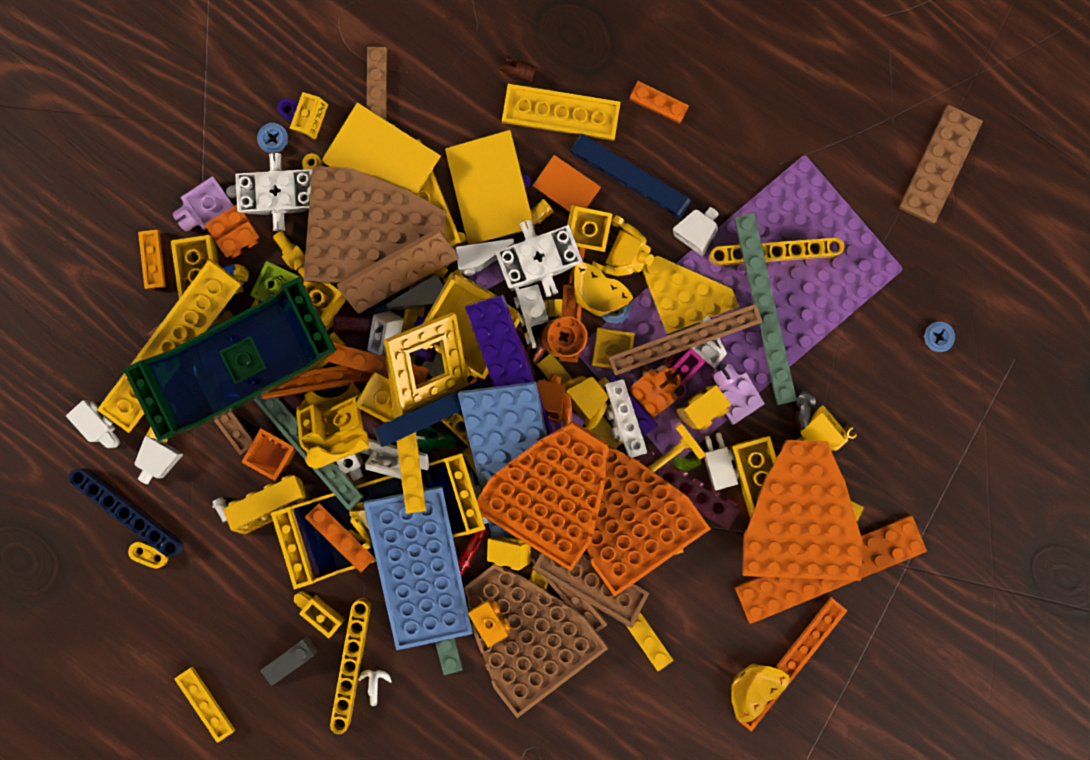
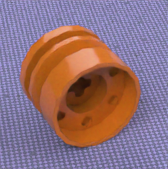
[541,316,587,357]

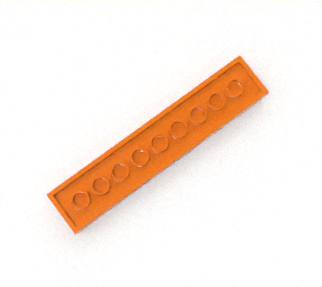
[734,515,927,624]

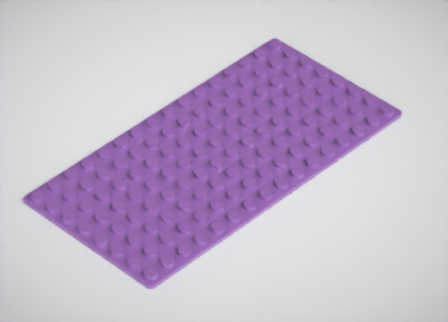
[578,156,902,465]

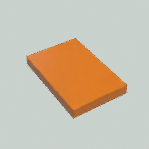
[532,155,601,213]

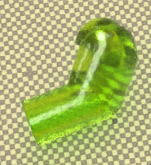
[674,457,702,471]

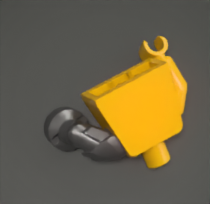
[795,391,857,451]

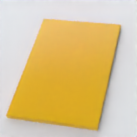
[321,103,441,195]
[445,130,535,245]

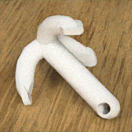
[358,670,392,706]

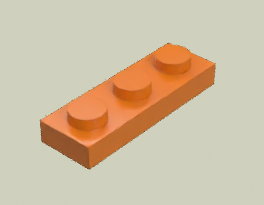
[629,81,689,124]

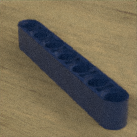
[570,134,692,219]
[373,377,491,447]
[68,468,184,557]

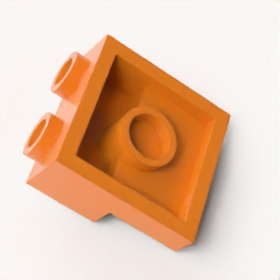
[205,204,260,259]

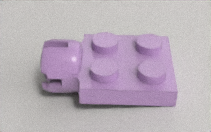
[173,176,234,231]
[712,363,765,425]

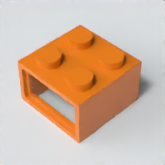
[242,428,297,481]

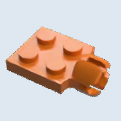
[628,368,681,417]

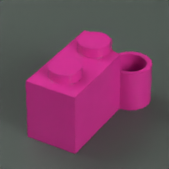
[671,348,706,398]

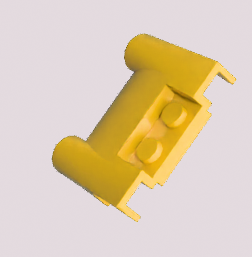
[296,383,370,469]

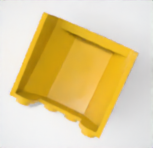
[423,272,521,379]

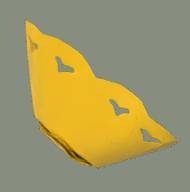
[574,262,633,317]
[731,663,790,723]

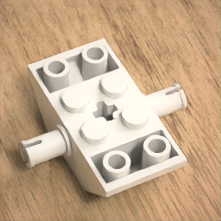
[235,153,312,232]
[495,220,582,297]

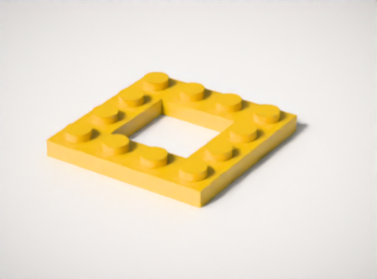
[384,312,469,415]

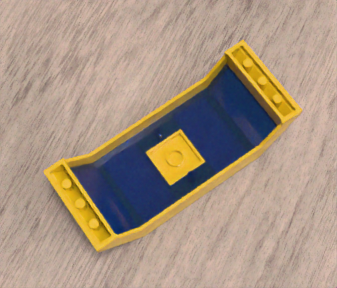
[271,453,485,589]

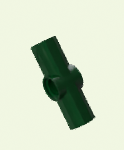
[416,426,457,452]

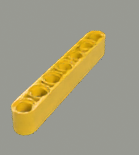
[708,238,844,266]
[330,598,371,734]

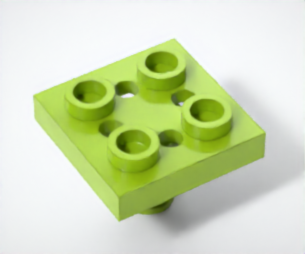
[250,261,302,309]

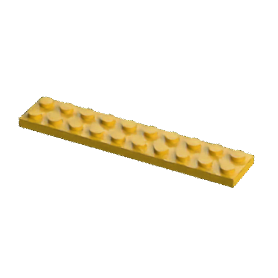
[97,259,243,433]

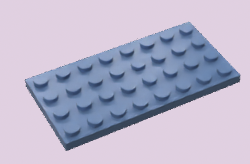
[458,382,547,537]
[364,486,473,650]

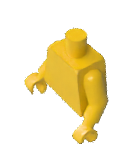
[592,215,654,276]
[561,376,610,432]

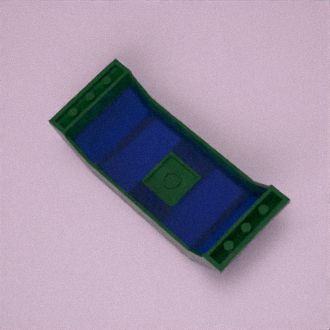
[123,277,336,442]

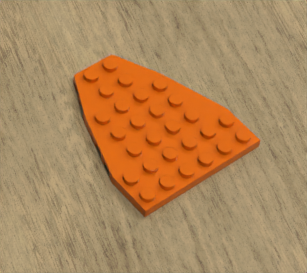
[477,421,608,571]
[742,440,863,581]
[587,445,710,596]

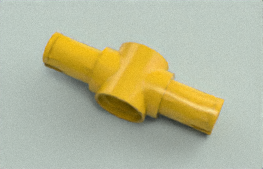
[273,231,305,277]

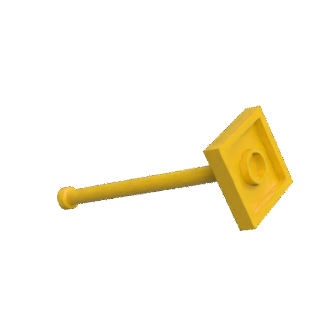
[648,422,706,472]

